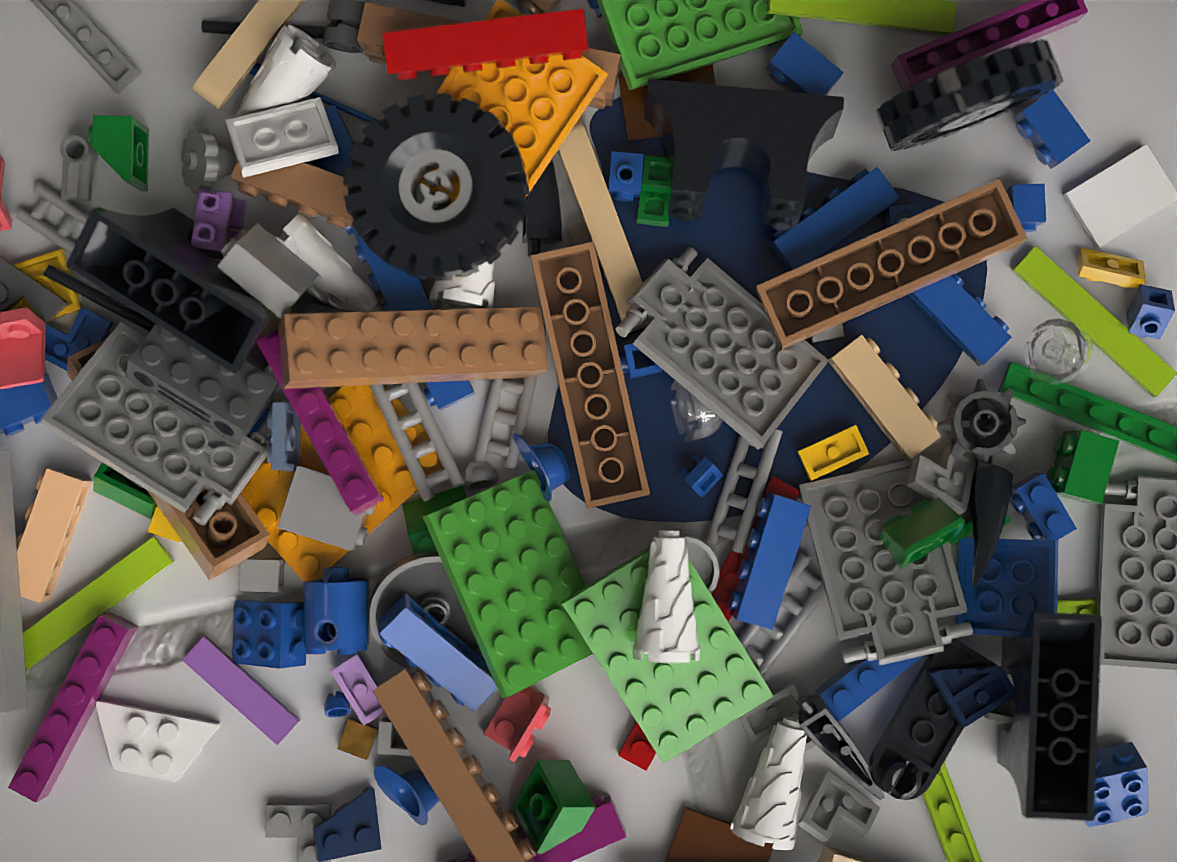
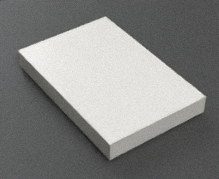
[225,97,339,178]
[1063,144,1177,249]

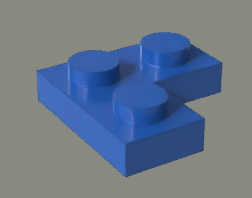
[45,307,114,371]

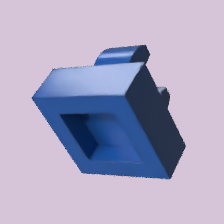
[680,455,723,498]

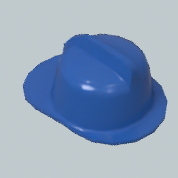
[513,433,571,501]
[374,765,440,826]

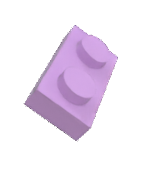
[330,653,385,726]

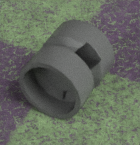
[322,0,365,53]

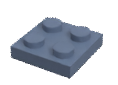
[267,403,301,472]

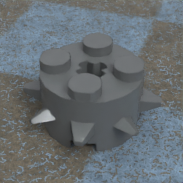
[938,379,1026,463]

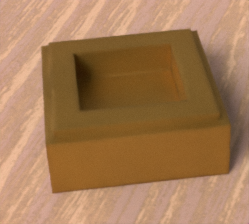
[337,718,379,760]

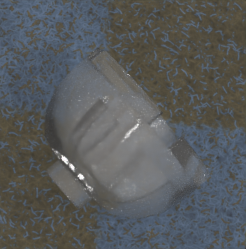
[1025,318,1093,384]
[670,380,723,441]

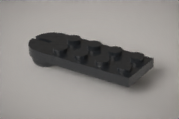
[869,639,997,800]

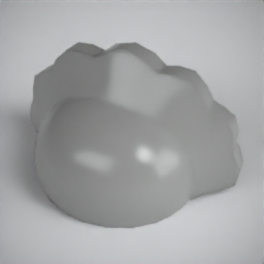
[463,461,499,490]

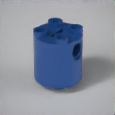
[303,567,370,655]

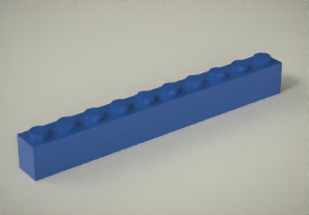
[313,105,475,410]

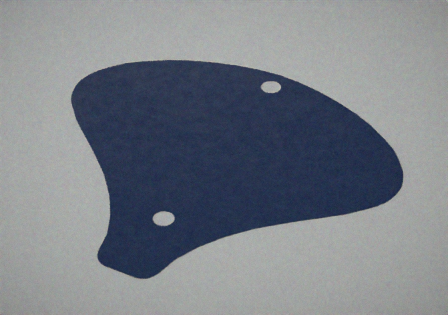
[548,96,987,523]

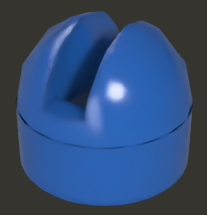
[324,691,350,718]

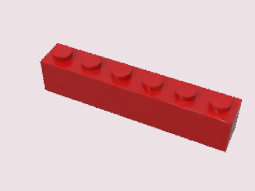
[382,8,589,81]

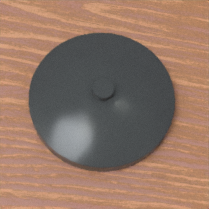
[369,551,482,673]

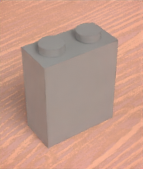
[217,223,319,318]
[277,466,377,551]

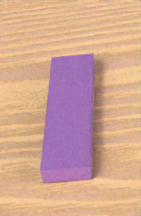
[182,636,300,745]

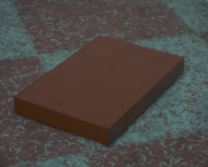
[619,64,716,142]
[664,806,773,862]

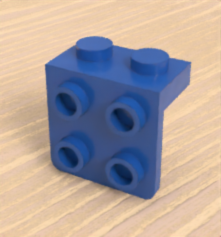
[232,600,306,669]
[1085,742,1148,827]

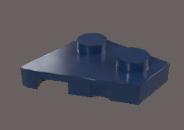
[929,665,1015,728]
[312,786,382,862]

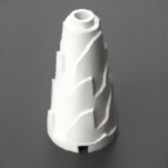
[234,24,337,118]
[276,213,381,312]
[429,262,495,310]
[633,530,700,663]
[730,717,807,850]

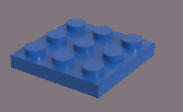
[957,537,1059,637]

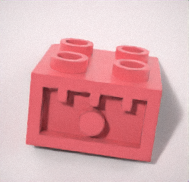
[0,307,46,390]
[484,686,551,762]

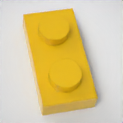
[1077,247,1146,289]
[797,425,869,481]

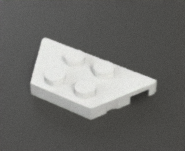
[96,699,220,782]

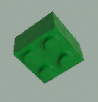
[1046,430,1120,504]

